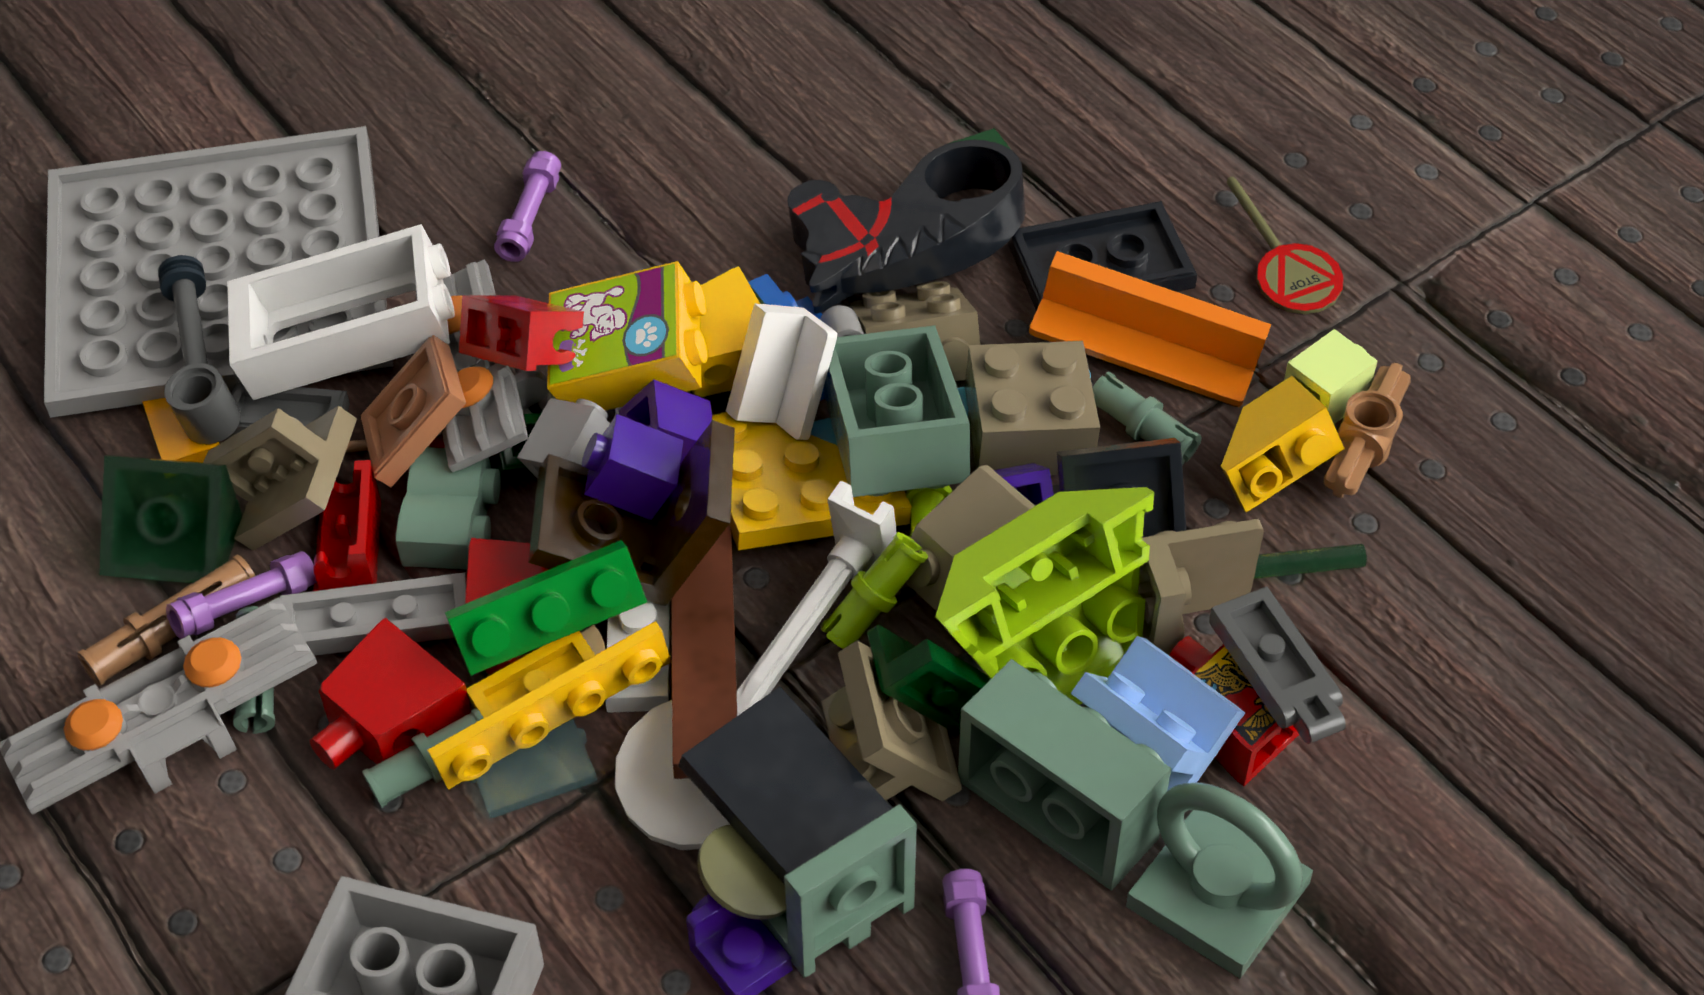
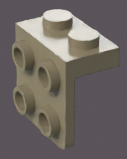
[850,281,980,381]

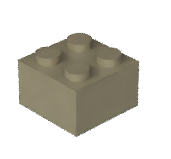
[965,341,1100,475]

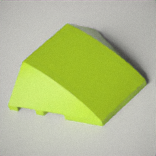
[935,487,1154,705]

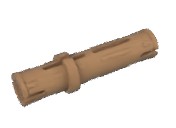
[77,554,255,686]

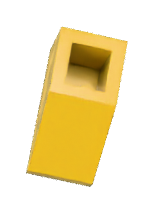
[1221,376,1345,513]

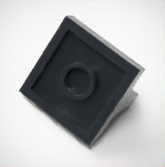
[1052,438,1186,537]

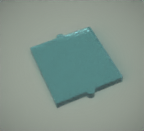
[470,719,597,819]

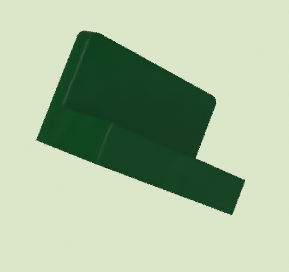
[867,625,991,735]

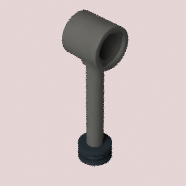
[158,255,241,444]

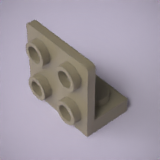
[1138,519,1264,655]

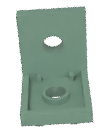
[761,804,917,978]

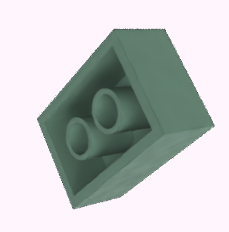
[824,325,970,497]
[958,659,1171,891]

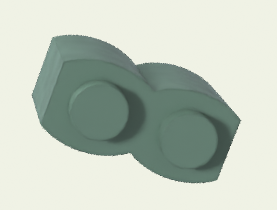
[396,447,501,570]

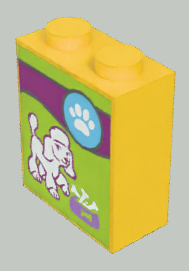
[547,261,708,411]

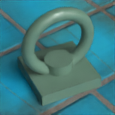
[1126,782,1313,979]

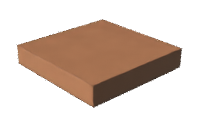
[361,335,466,487]

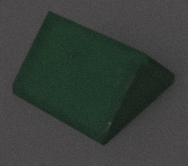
[99,455,243,583]

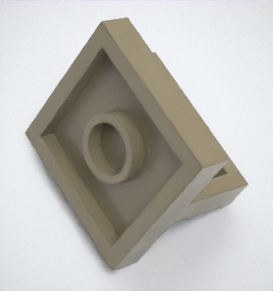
[200,406,357,551]
[821,640,962,801]

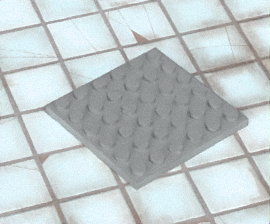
[44,126,393,418]

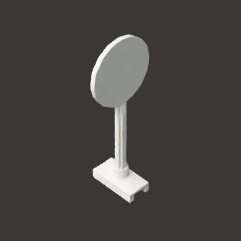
[615,481,897,850]

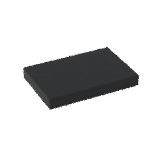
[1008,201,1197,311]
[678,687,893,885]

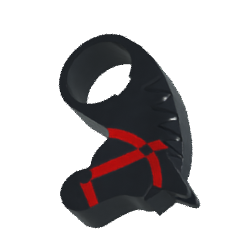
[787,140,1025,313]

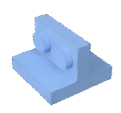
[1071,636,1245,790]

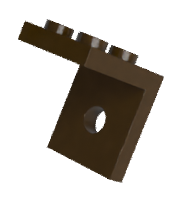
[528,420,735,607]

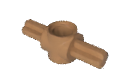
[1324,362,1411,498]

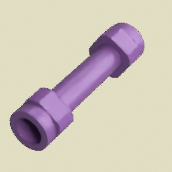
[494,151,561,262]
[166,551,317,639]
[942,869,1000,995]

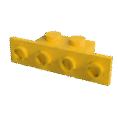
[428,621,671,789]

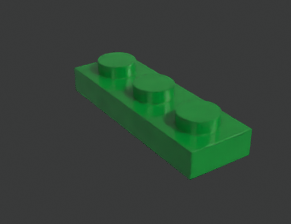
[444,540,647,675]

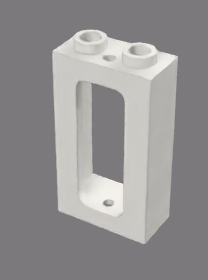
[227,224,455,400]

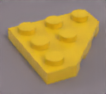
[712,412,912,551]

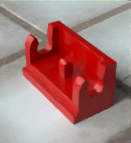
[459,295,584,371]
[313,460,381,591]

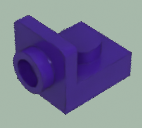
[686,894,792,995]

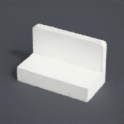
[726,303,837,440]

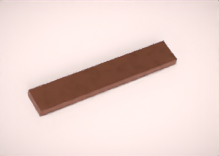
[672,525,738,779]

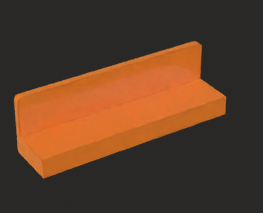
[1029,251,1271,407]

